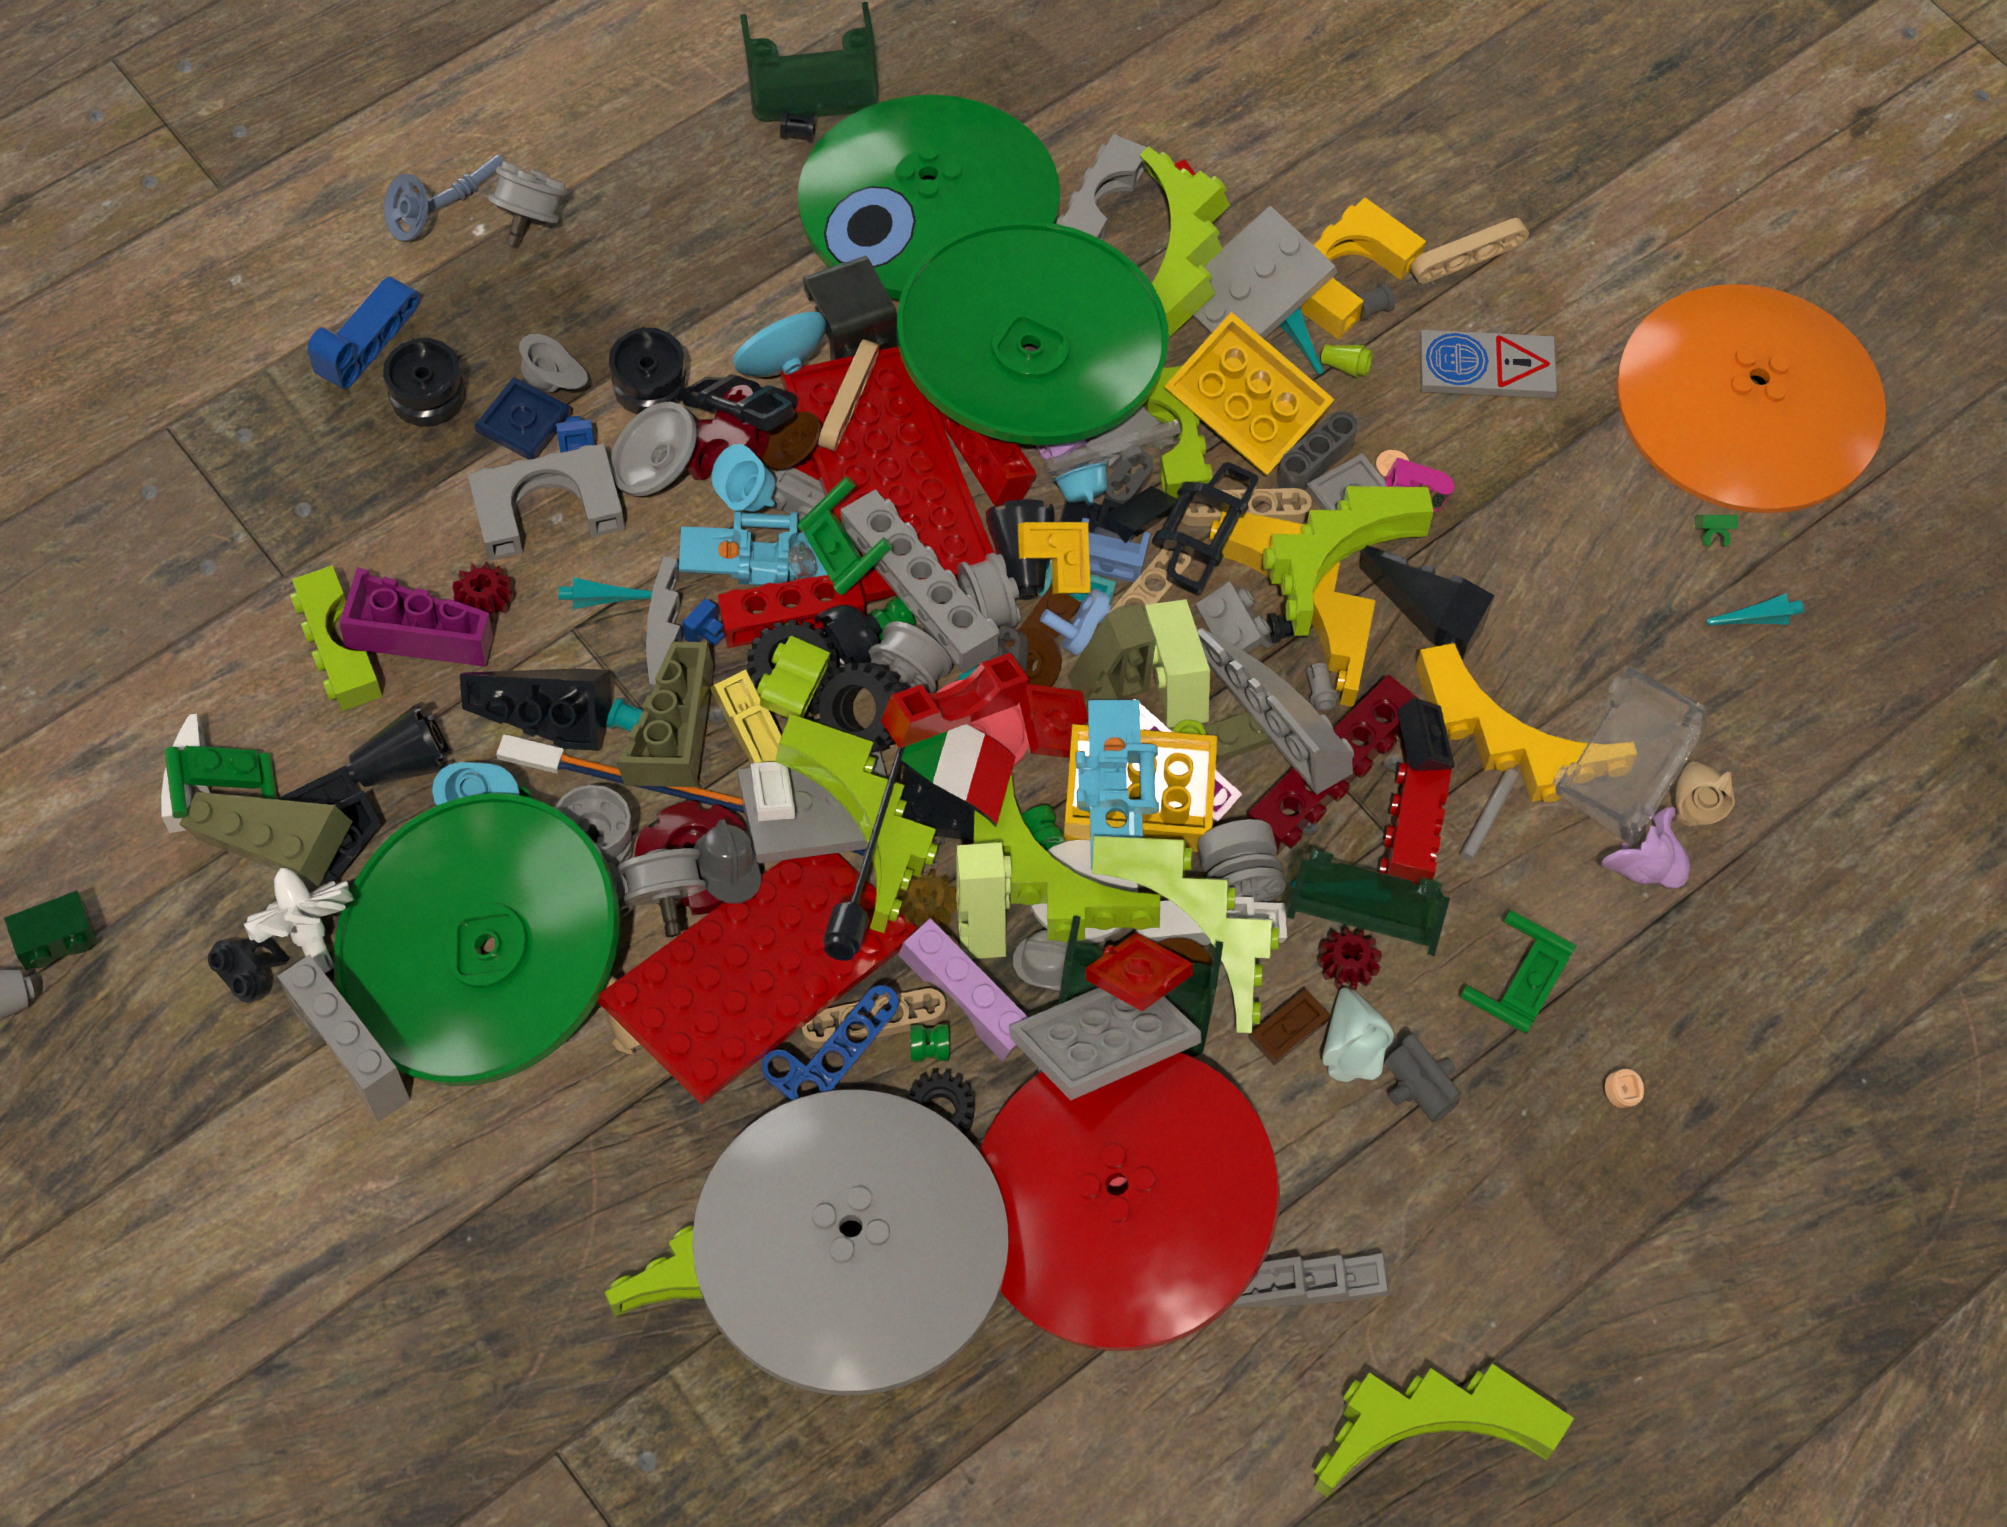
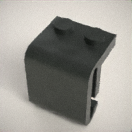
[803,255,897,360]

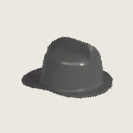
[694,820,761,903]

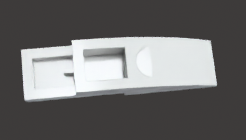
[1136,897,1287,945]

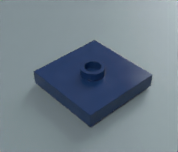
[474,377,571,460]

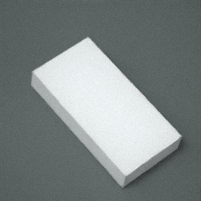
[751,762,795,821]

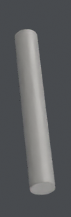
[1460,768,1519,861]

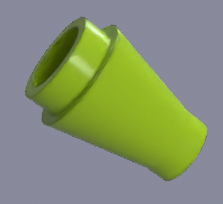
[1321,344,1373,378]

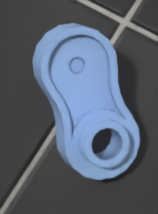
[1040,588,1111,655]

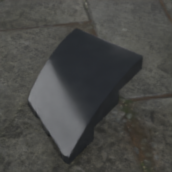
[279,765,380,883]

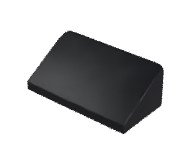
[1104,486,1177,544]
[1398,697,1455,771]

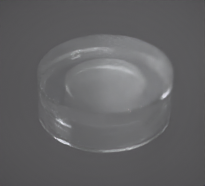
[788,542,818,579]

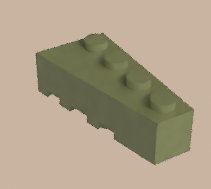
[617,642,714,787]
[179,792,353,887]

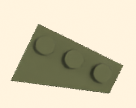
[1068,604,1156,710]

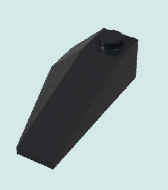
[1359,545,1495,661]
[459,668,612,751]

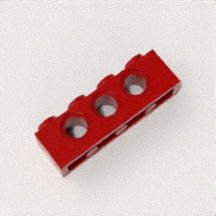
[936,408,1036,506]
[717,575,865,648]

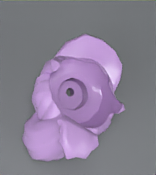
[1601,807,1690,889]

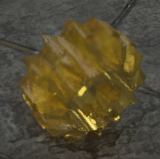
[897,869,957,929]

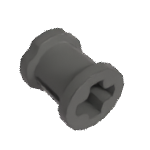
[1354,282,1395,321]

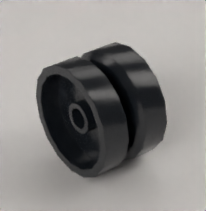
[609,327,687,415]
[383,338,465,427]

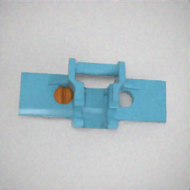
[679,511,828,585]
[1076,700,1160,870]

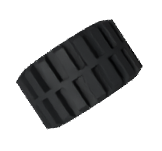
[747,620,837,719]
[814,663,909,752]

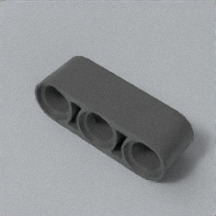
[1277,411,1358,490]

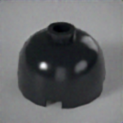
[814,605,881,667]

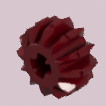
[452,561,513,621]
[1318,926,1382,990]

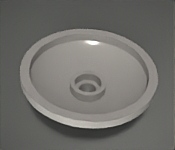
[610,402,697,496]

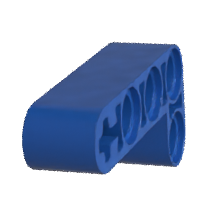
[307,276,420,389]
[761,985,899,1102]

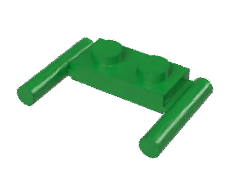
[797,476,893,596]
[164,745,277,818]
[1460,910,1577,1034]

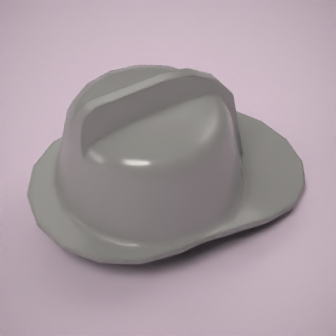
[519,334,588,392]
[1013,930,1099,994]

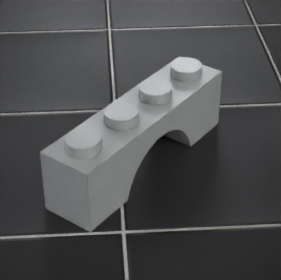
[1056,134,1147,241]

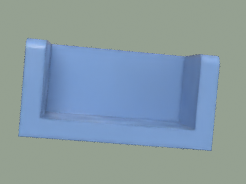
[1082,517,1151,583]

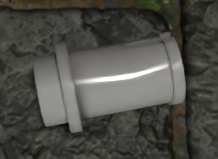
[1306,663,1338,711]

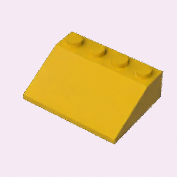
[1164,312,1335,476]
[1064,724,1217,852]

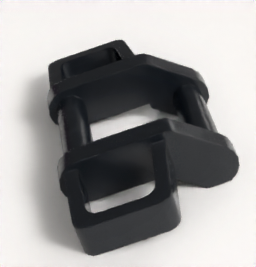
[680,374,798,431]
[1152,462,1259,595]

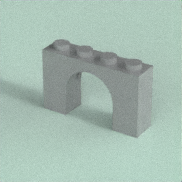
[467,443,625,561]
[277,954,410,1122]

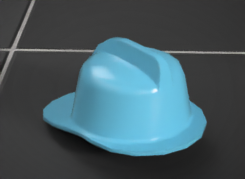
[711,444,775,512]
[1052,462,1108,507]
[432,762,520,805]

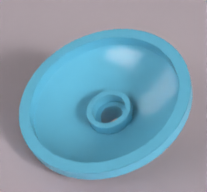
[732,312,827,377]

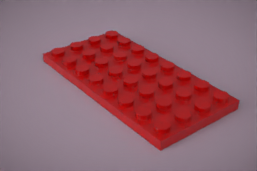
[781,346,994,602]
[597,853,918,1105]

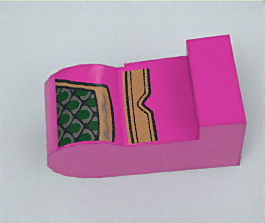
[1385,457,1455,512]

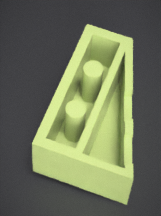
[1145,599,1210,728]
[955,842,1012,959]

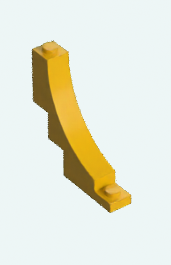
[1209,511,1376,707]

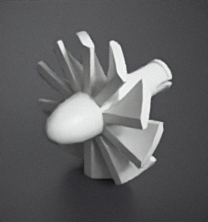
[244,868,354,973]

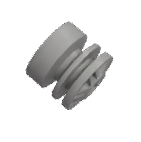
[555,785,633,870]
[1197,819,1286,902]

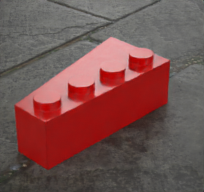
[1377,761,1452,903]

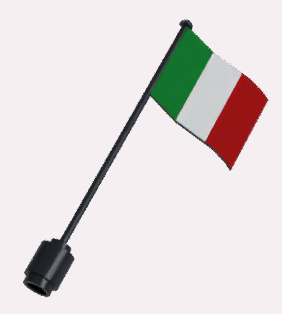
[823,724,1016,961]

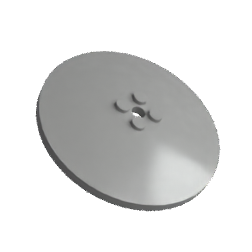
[693,1090,1008,1396]

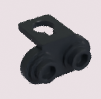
[208,937,289,1003]

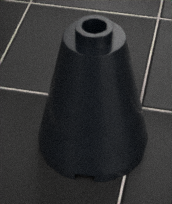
[985,499,1055,600]
[346,702,453,787]

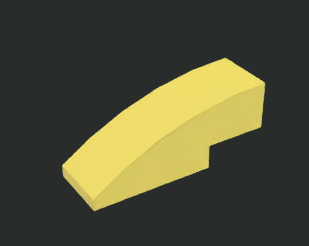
[710,670,781,764]

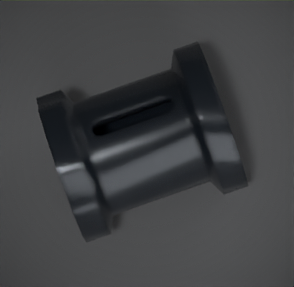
[780,109,817,143]
[1267,613,1310,643]

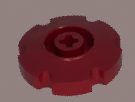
[635,801,753,915]

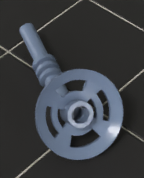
[384,154,504,241]

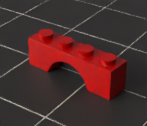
[881,652,1030,749]

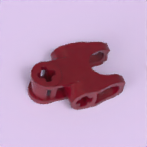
[686,385,769,480]

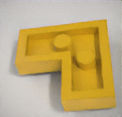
[1018,522,1091,594]

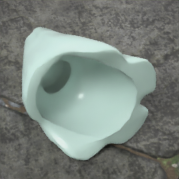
[1322,987,1394,1082]

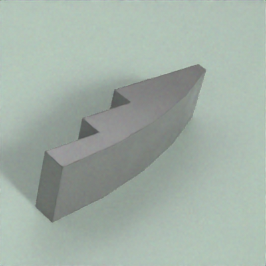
[646,556,682,693]
[1230,1253,1390,1308]

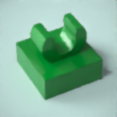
[1695,514,1738,546]

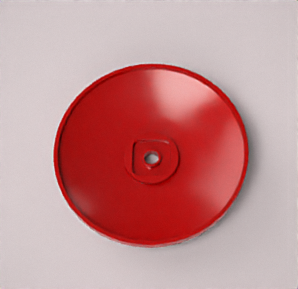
[979,1053,1280,1351]

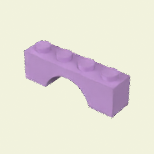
[898,918,1028,1062]

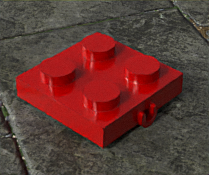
[1019,684,1089,758]
[1085,933,1193,1011]

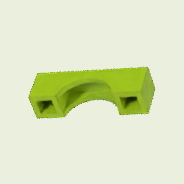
[1144,366,1212,499]
[290,565,382,712]

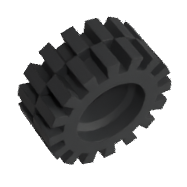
[907,1072,975,1136]

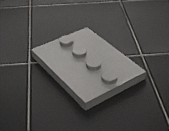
[1192,206,1338,339]
[737,751,887,864]
[1009,988,1201,1100]

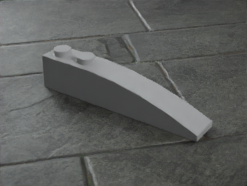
[1197,628,1354,795]

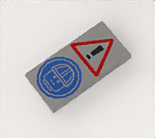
[1419,330,1557,399]

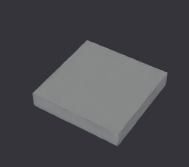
[1306,453,1385,510]

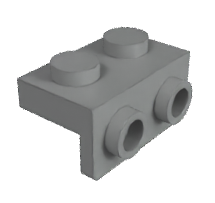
[771,467,825,521]
[1196,581,1273,653]

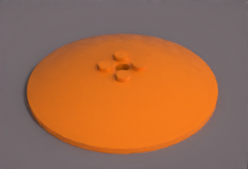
[1616,284,1886,513]

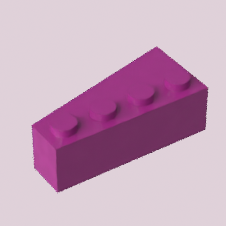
[339,567,493,667]

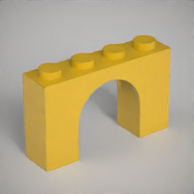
[1300,197,1426,340]

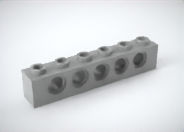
[841,489,1000,674]

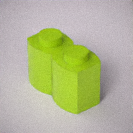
[757,636,830,718]

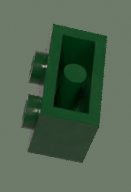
[3,890,99,970]

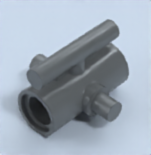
[1385,1033,1461,1123]

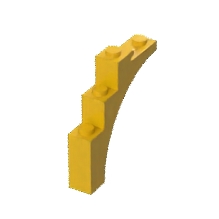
[1415,643,1637,803]

